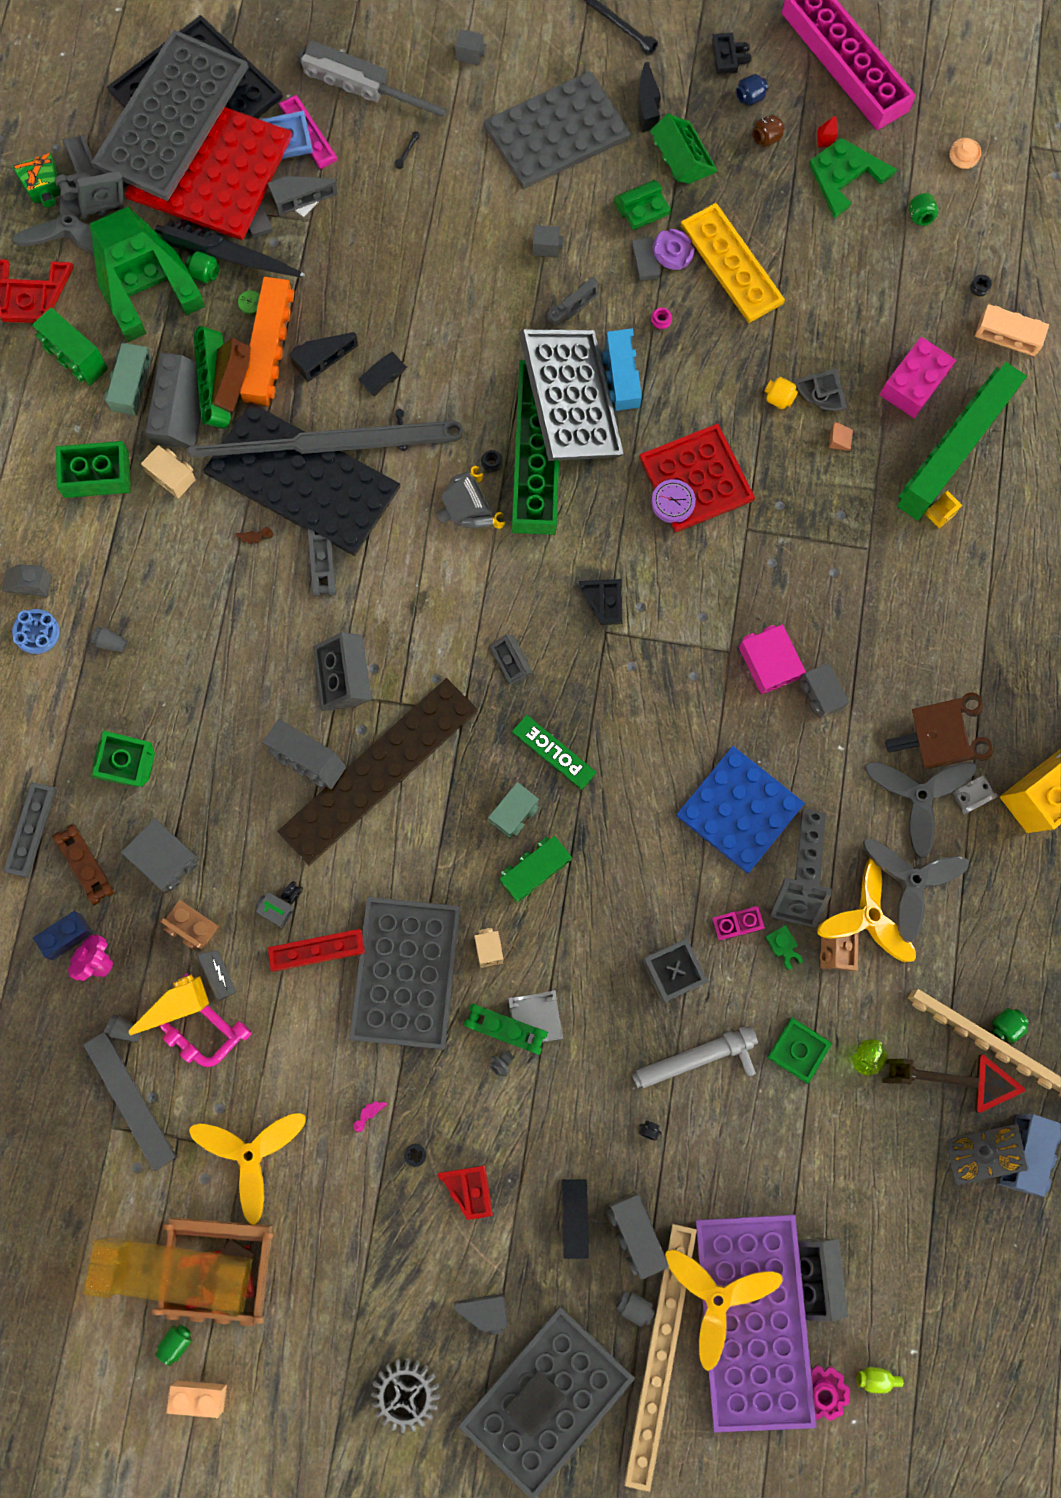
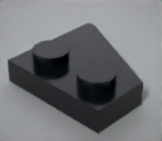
[579,579,623,625]

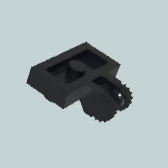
[712,32,752,74]

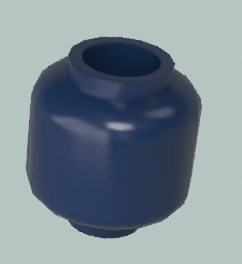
[736,74,768,106]

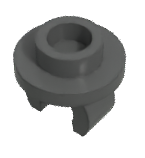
[489,1051,515,1076]

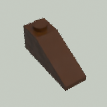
[212,338,251,413]

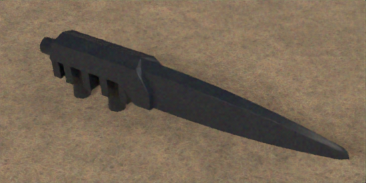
[155,219,305,277]

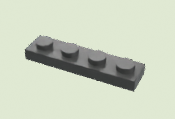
[3,782,56,878]

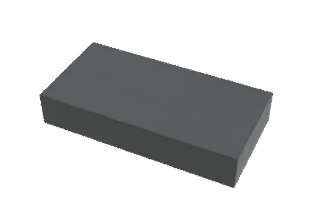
[631,237,661,281]

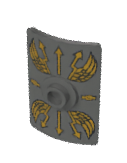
[948,1124,1028,1185]

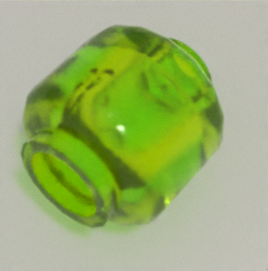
[851,1039,888,1076]

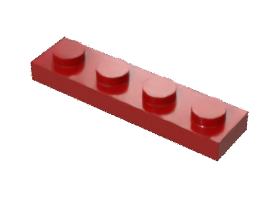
[268,929,365,972]

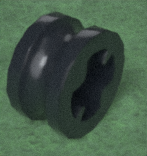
[970,274,992,297]
[281,881,303,905]
[404,1144,426,1167]

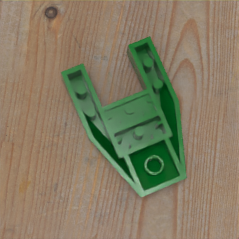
[90,206,205,343]

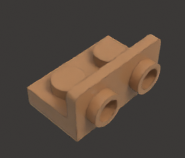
[160,900,220,950]
[820,932,859,971]

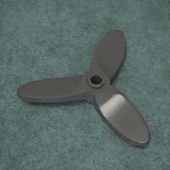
[13,186,94,256]
[865,762,976,858]
[863,839,969,943]

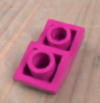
[712,906,765,941]

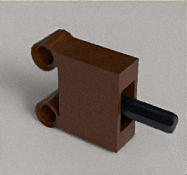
[885,692,994,770]

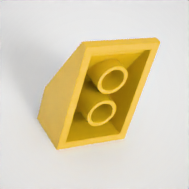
[129,974,209,1035]

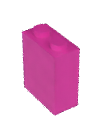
[739,624,806,695]

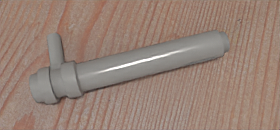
[632,1026,758,1088]

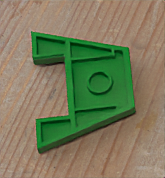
[809,138,897,219]

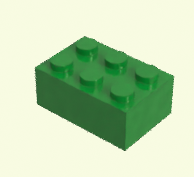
[32,308,108,386]
[56,441,131,498]

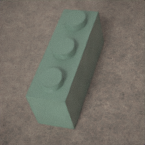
[105,343,152,416]

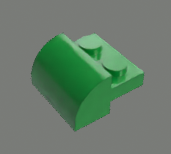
[614,180,671,230]

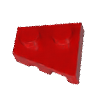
[438,1165,493,1220]

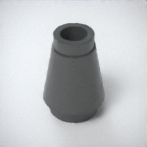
[91,626,128,653]
[105,1014,143,1043]

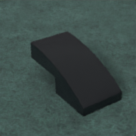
[358,351,407,396]

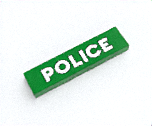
[512,715,597,791]

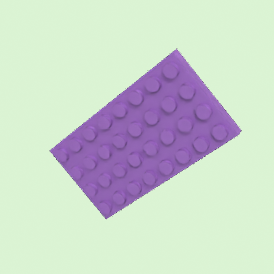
[696,1214,816,1432]

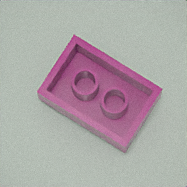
[880,337,957,419]

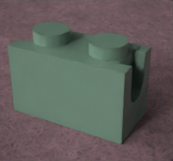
[488,782,540,838]

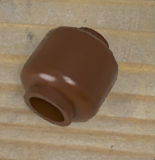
[752,115,784,147]

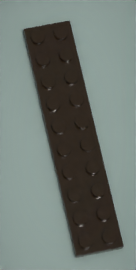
[277,678,478,866]

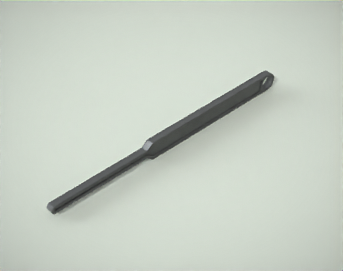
[187,421,463,457]

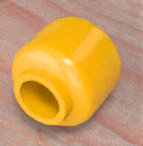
[764,377,798,409]

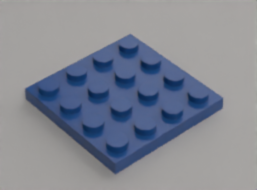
[676,746,805,874]

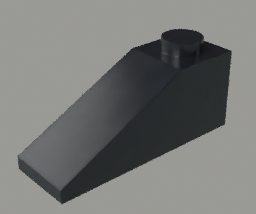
[289,332,359,382]

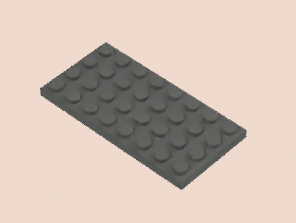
[91,29,248,201]

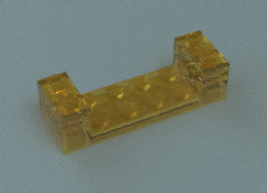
[83,1237,253,1317]

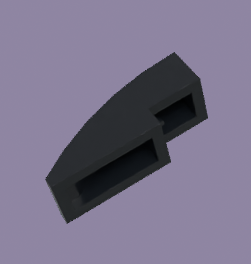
[637,62,661,132]
[562,1179,589,1259]

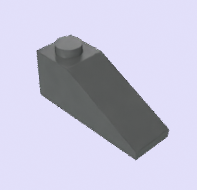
[268,176,338,216]

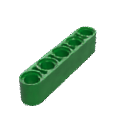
[194,326,231,429]

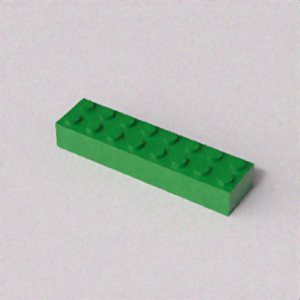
[512,360,559,535]
[897,362,1027,521]

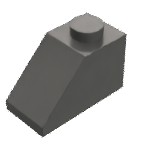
[2,564,52,597]
[454,1293,508,1335]

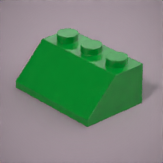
[650,113,718,184]

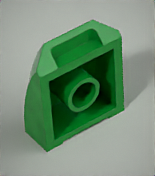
[90,730,155,787]

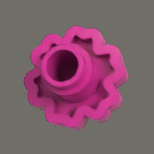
[68,934,113,981]
[811,1365,850,1421]

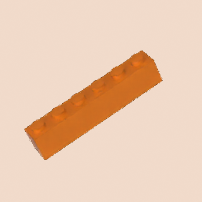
[240,277,294,407]

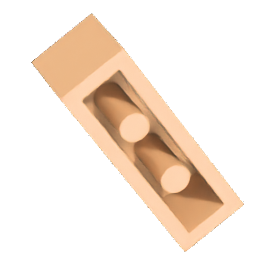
[975,304,1049,356]

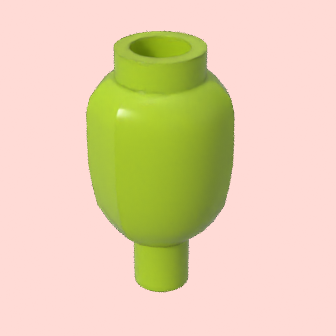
[856,1367,903,1393]

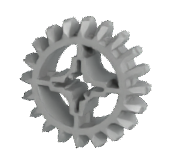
[371,1358,440,1433]

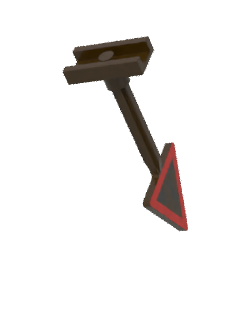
[882,1055,1025,1113]

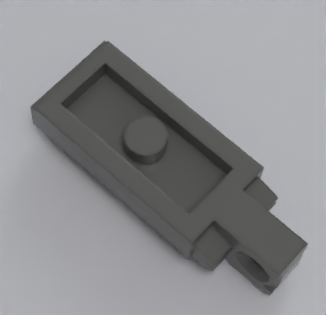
[547,277,598,326]

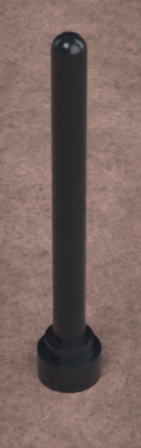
[584,0,658,56]

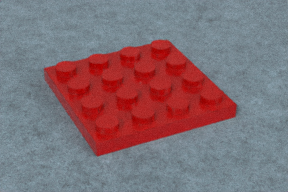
[639,424,755,533]

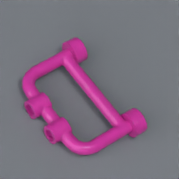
[159,973,252,1067]

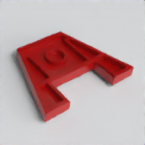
[0,259,74,323]

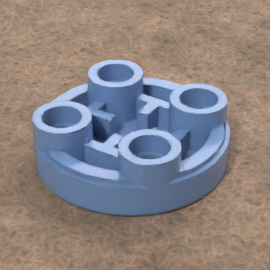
[12,609,60,654]

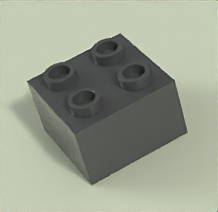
[642,938,708,1004]

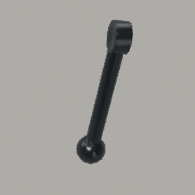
[395,131,420,169]
[395,409,408,451]

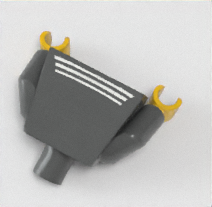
[436,466,506,529]

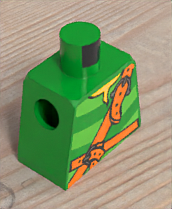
[12,153,61,208]

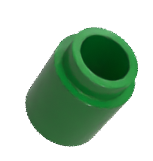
[155,1324,192,1366]

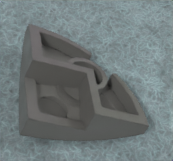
[794,368,847,411]

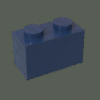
[33,911,94,960]

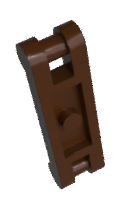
[52,823,115,906]

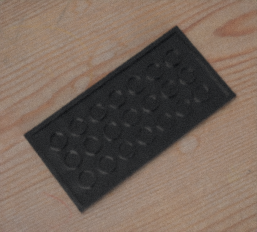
[203,403,400,556]

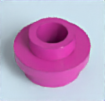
[651,307,672,329]

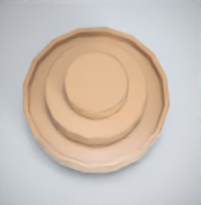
[950,138,981,169]

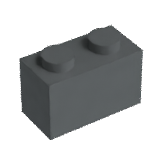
[800,663,849,719]

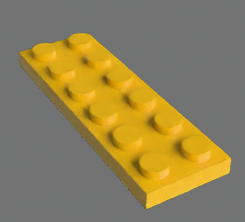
[680,203,785,323]

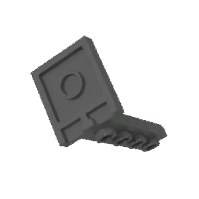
[62,135,124,220]
[770,808,831,928]

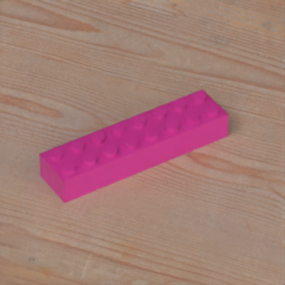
[781,0,916,130]

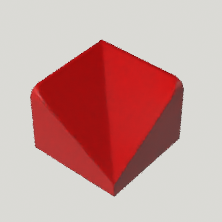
[817,116,838,147]

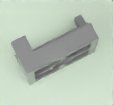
[508,990,563,1044]

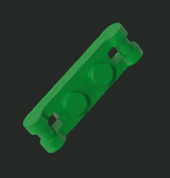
[463,1003,549,1055]

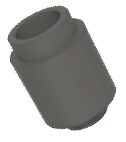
[616,1291,654,1327]

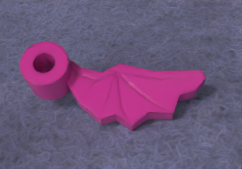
[353,1101,387,1133]

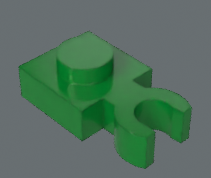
[764,925,803,970]

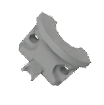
[952,775,999,815]

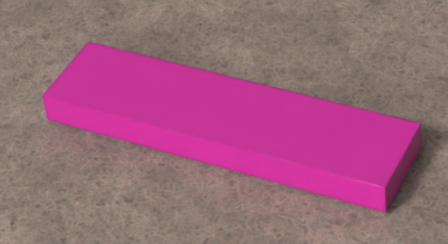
[279,95,338,169]

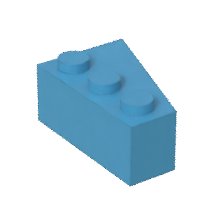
[601,328,642,411]

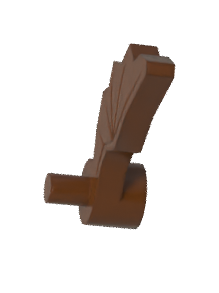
[235,527,273,545]

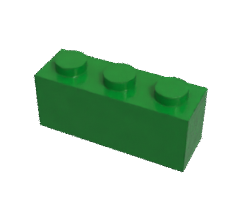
[500,836,572,903]

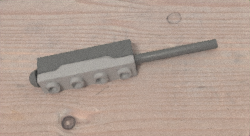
[297,40,447,118]

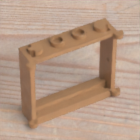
[152,1217,274,1326]

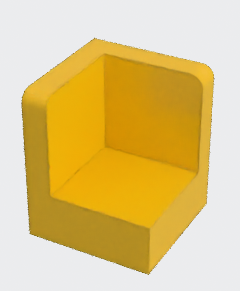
[924,491,962,529]

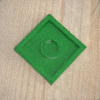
[766,1017,833,1084]

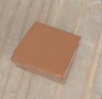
[829,422,853,451]

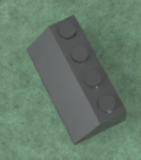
[146,353,201,448]

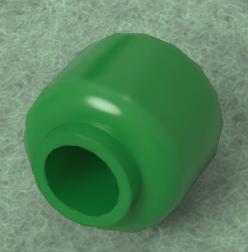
[908,193,939,226]
[186,251,219,283]
[992,1008,1029,1044]

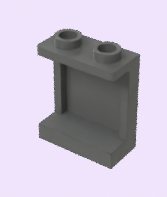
[121,818,199,893]

